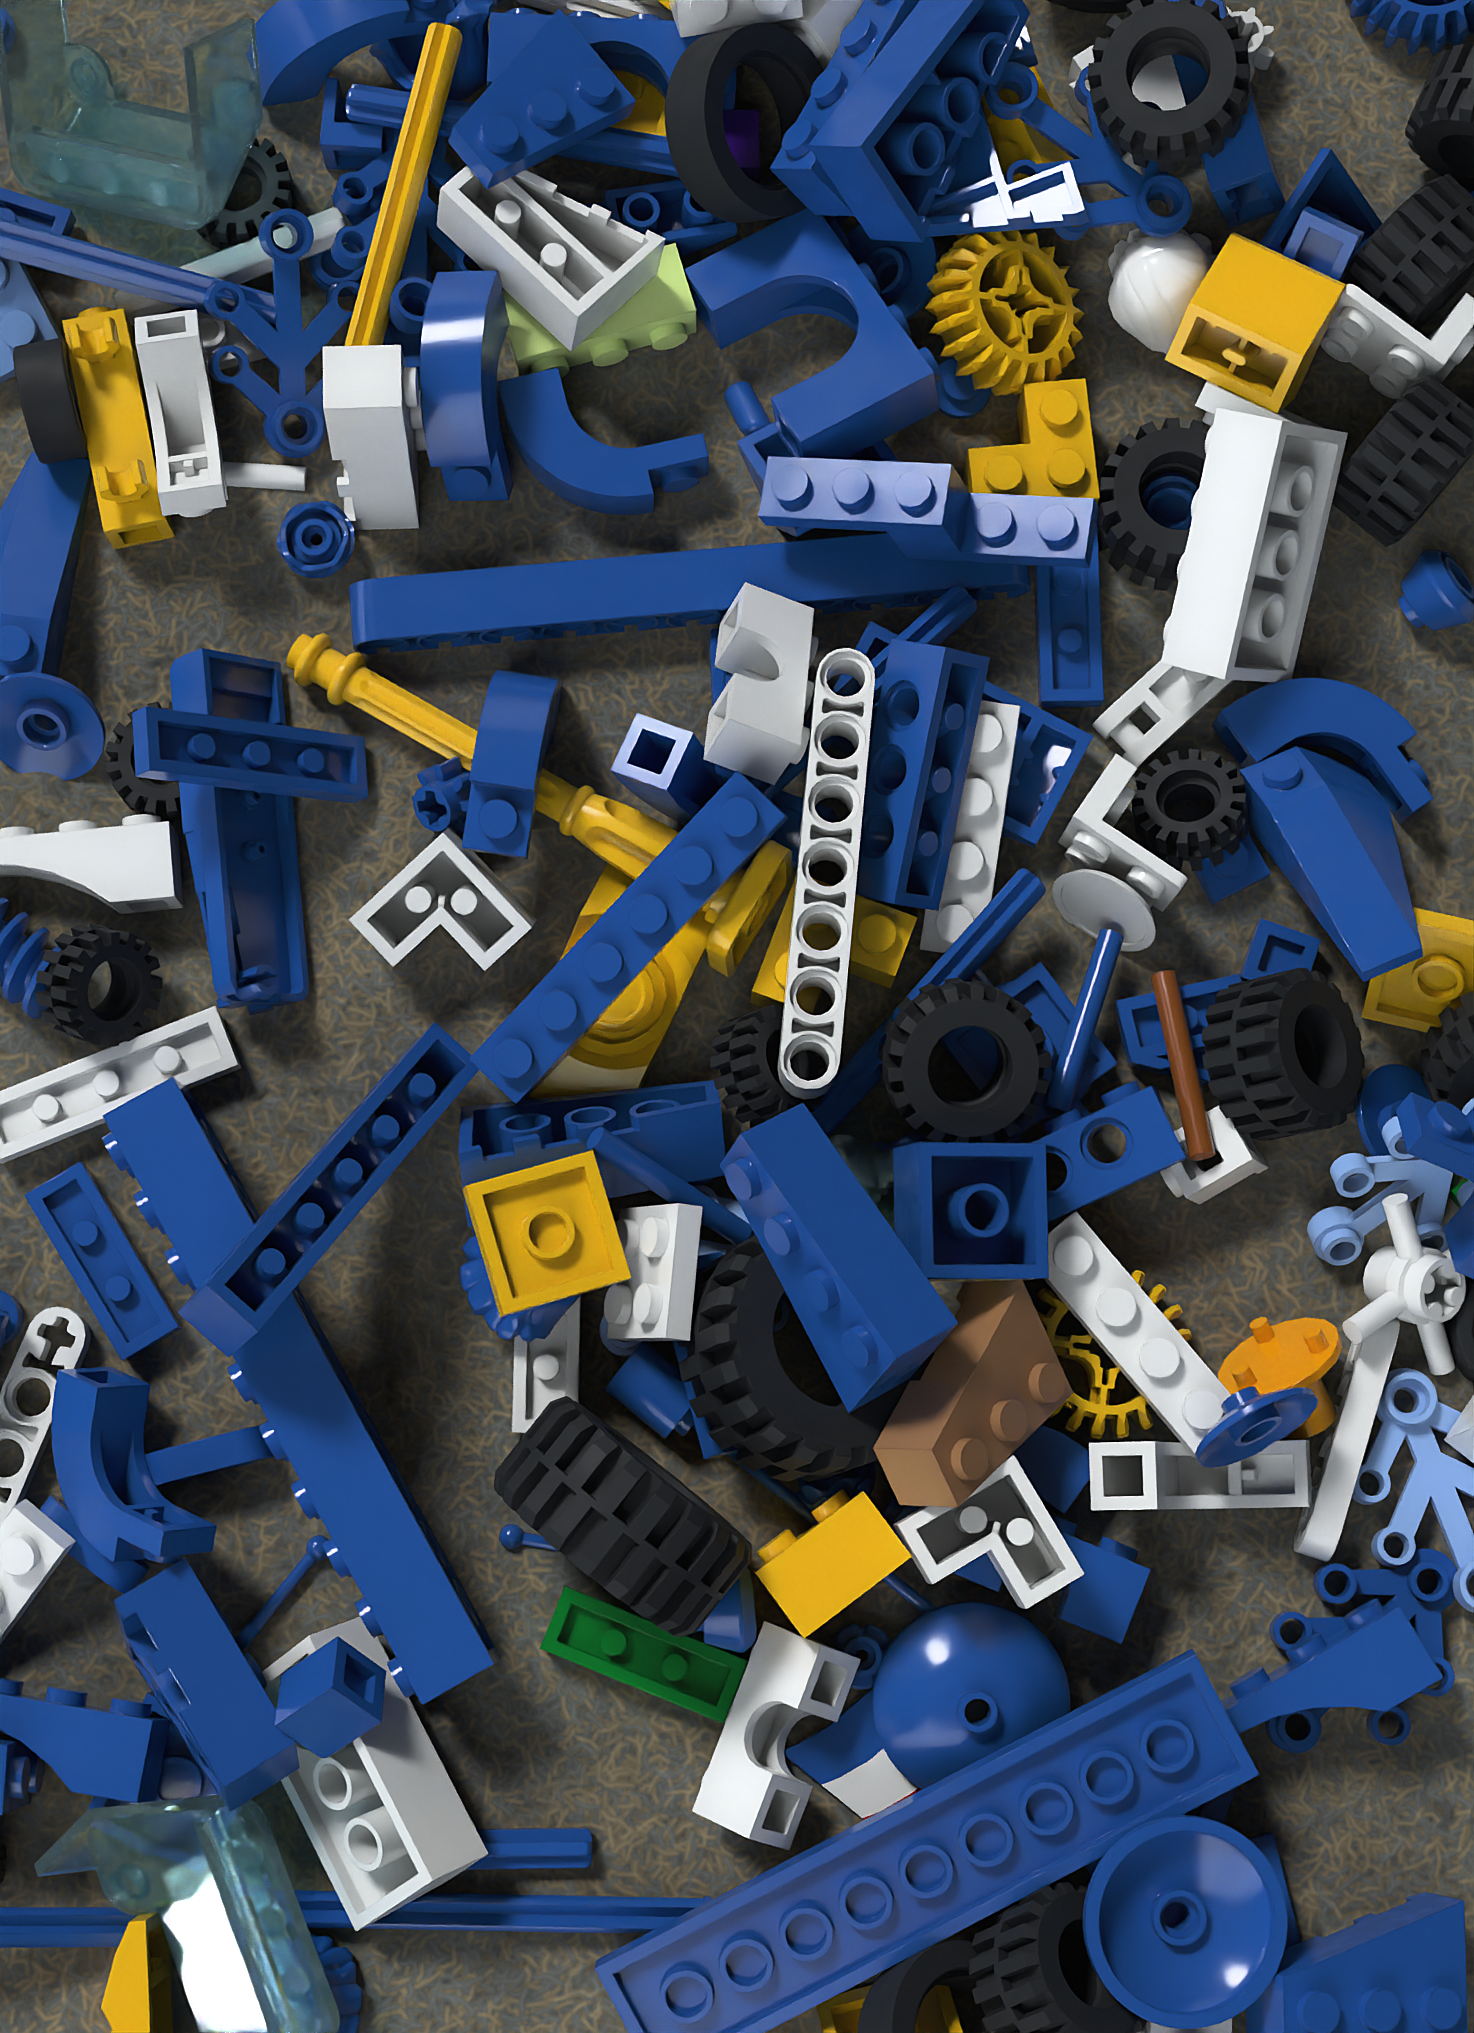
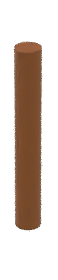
[1151,970,1216,1161]

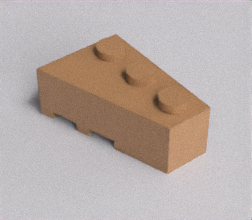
[873,1280,1073,1507]

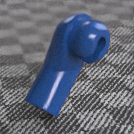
[724,381,771,437]

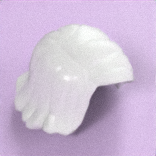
[1108,229,1218,355]

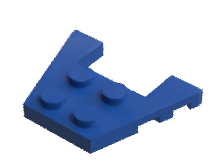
[925,24,1090,237]

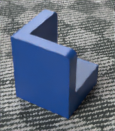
[320,77,391,171]
[274,1636,386,1758]

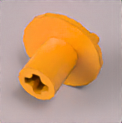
[1218,1317,1343,1440]

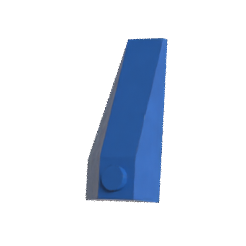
[0,452,92,680]
[1239,746,1423,982]

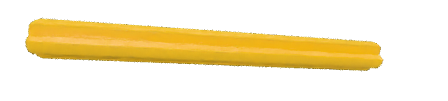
[344,22,463,346]

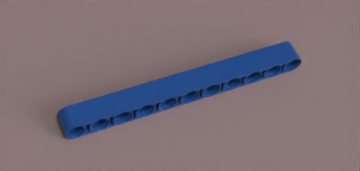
[348,533,1031,655]

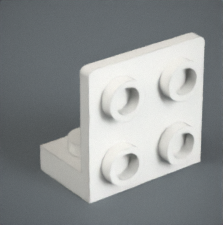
[1058,754,1188,912]

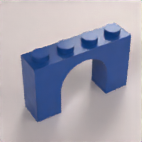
[684,208,942,459]

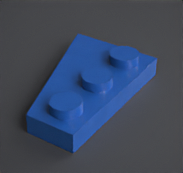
[448,8,636,189]

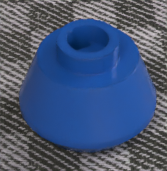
[1398,549,1474,631]
[697,1568,757,1653]

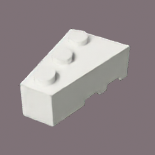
[436,166,666,352]
[323,345,427,530]

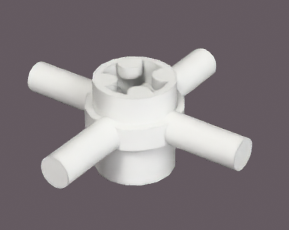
[1342,1193,1466,1375]

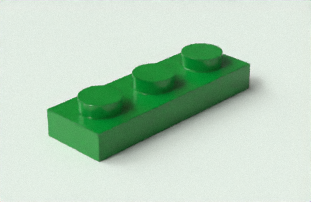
[539,1586,748,1724]

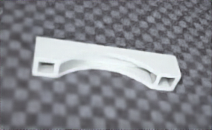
[0,814,184,914]

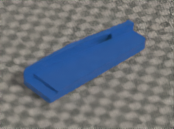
[169,648,309,1009]

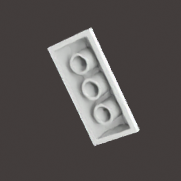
[1161,408,1348,683]
[262,1617,488,1931]

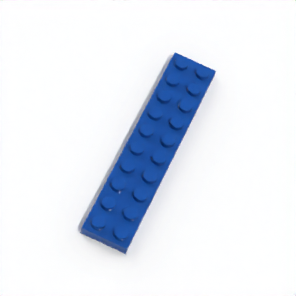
[595,1649,1260,2033]

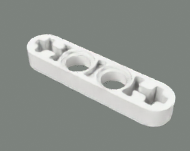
[0,1306,91,1525]
[1294,1318,1400,1562]

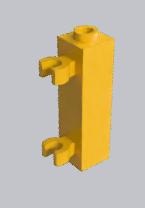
[62,307,175,550]

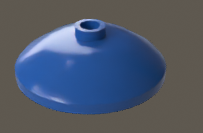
[872,1601,1070,1789]
[1083,1815,1288,2029]

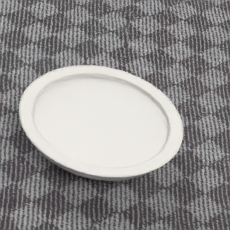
[1052,869,1156,952]

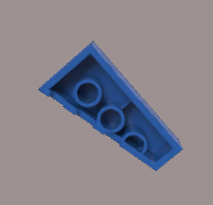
[808,0,1030,243]
[458,1080,726,1227]
[719,1103,958,1413]

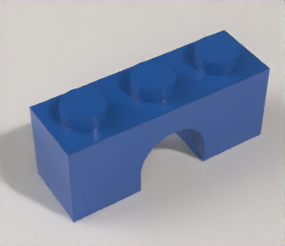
[952,1513,1151,1644]

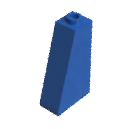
[1168,0,1286,228]

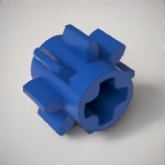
[412,757,471,836]

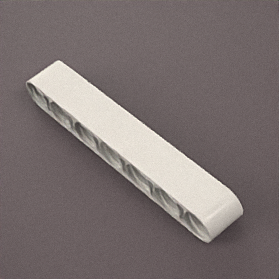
[778,648,875,1099]

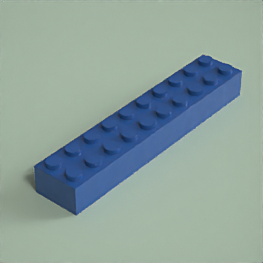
[102,1077,501,1705]

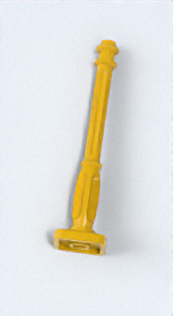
[286,633,793,978]

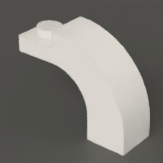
[134,309,228,517]
[1089,1440,1312,1510]

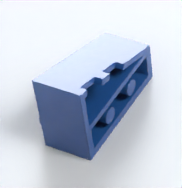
[114,1558,300,1812]
[1246,1892,1468,2033]

